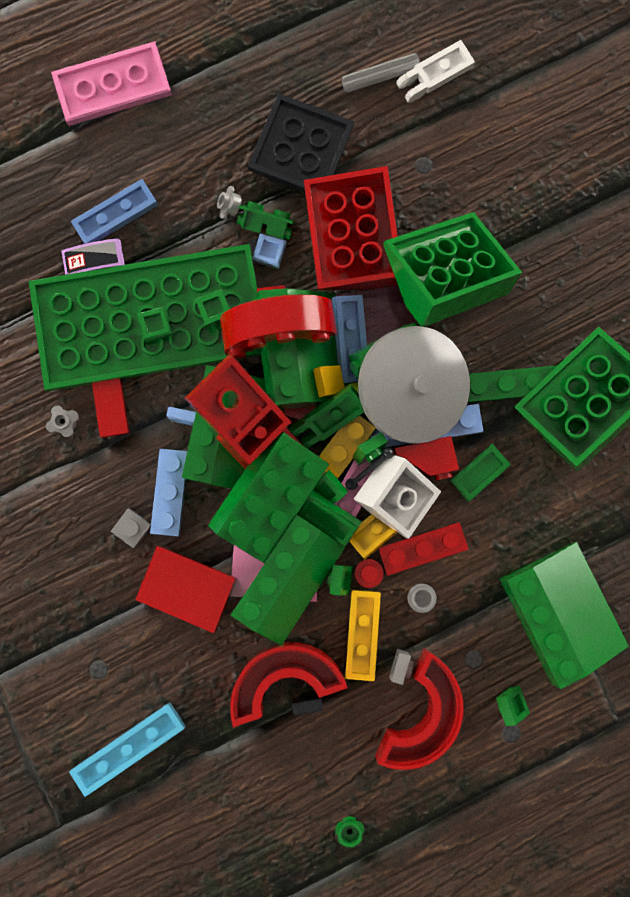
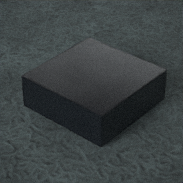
[292,694,323,716]

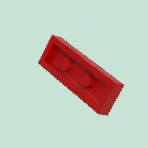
[378,522,469,576]

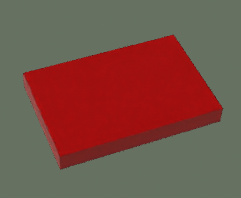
[135,546,237,633]

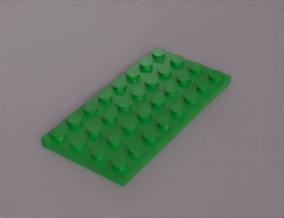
[29,244,261,392]

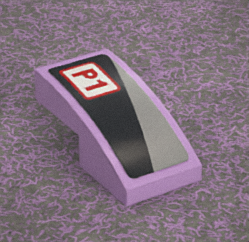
[62,239,125,275]

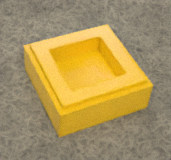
[313,365,345,397]

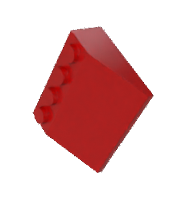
[304,166,398,291]

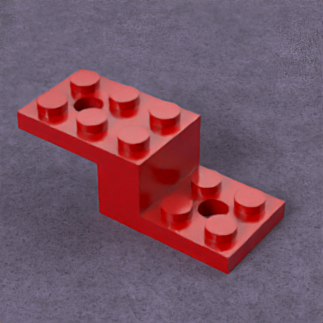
[185,355,303,469]

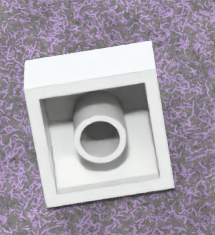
[354,455,441,539]

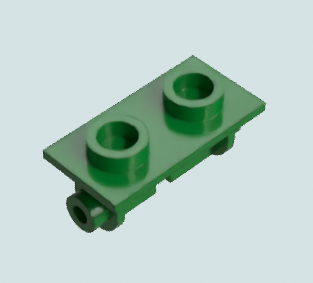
[237,201,296,240]

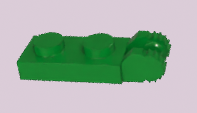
[288,384,364,448]

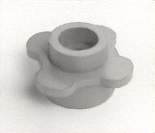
[217,186,241,219]
[46,406,79,437]

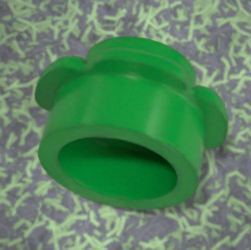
[335,816,364,847]

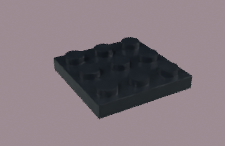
[248,93,355,192]

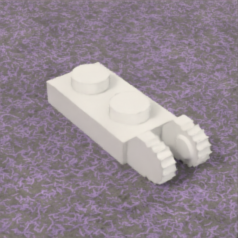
[396,40,475,103]

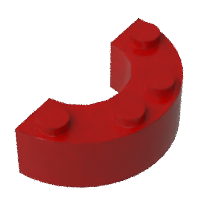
[220,295,337,359]
[230,642,348,727]
[375,648,463,770]

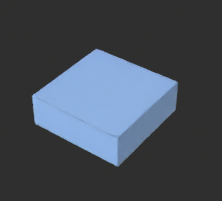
[252,233,287,270]
[166,407,196,426]

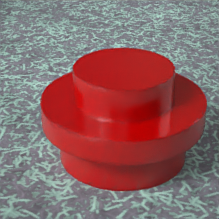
[355,559,384,588]

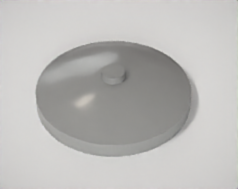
[358,326,470,443]

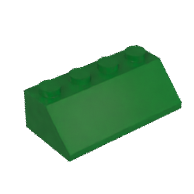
[231,515,345,645]

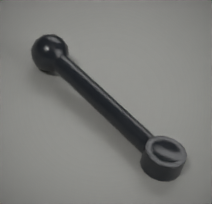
[345,447,394,490]

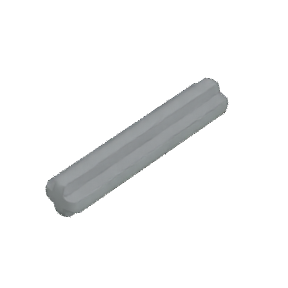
[342,53,420,92]

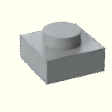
[111,508,151,548]
[389,649,414,685]

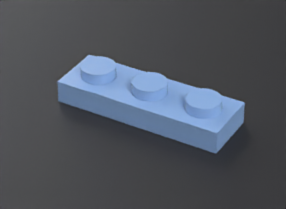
[150,449,187,536]

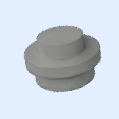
[407,584,437,613]

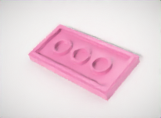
[51,41,172,126]

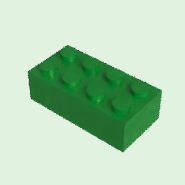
[208,432,329,563]

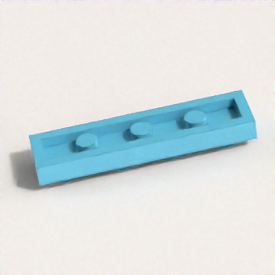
[69,702,186,797]

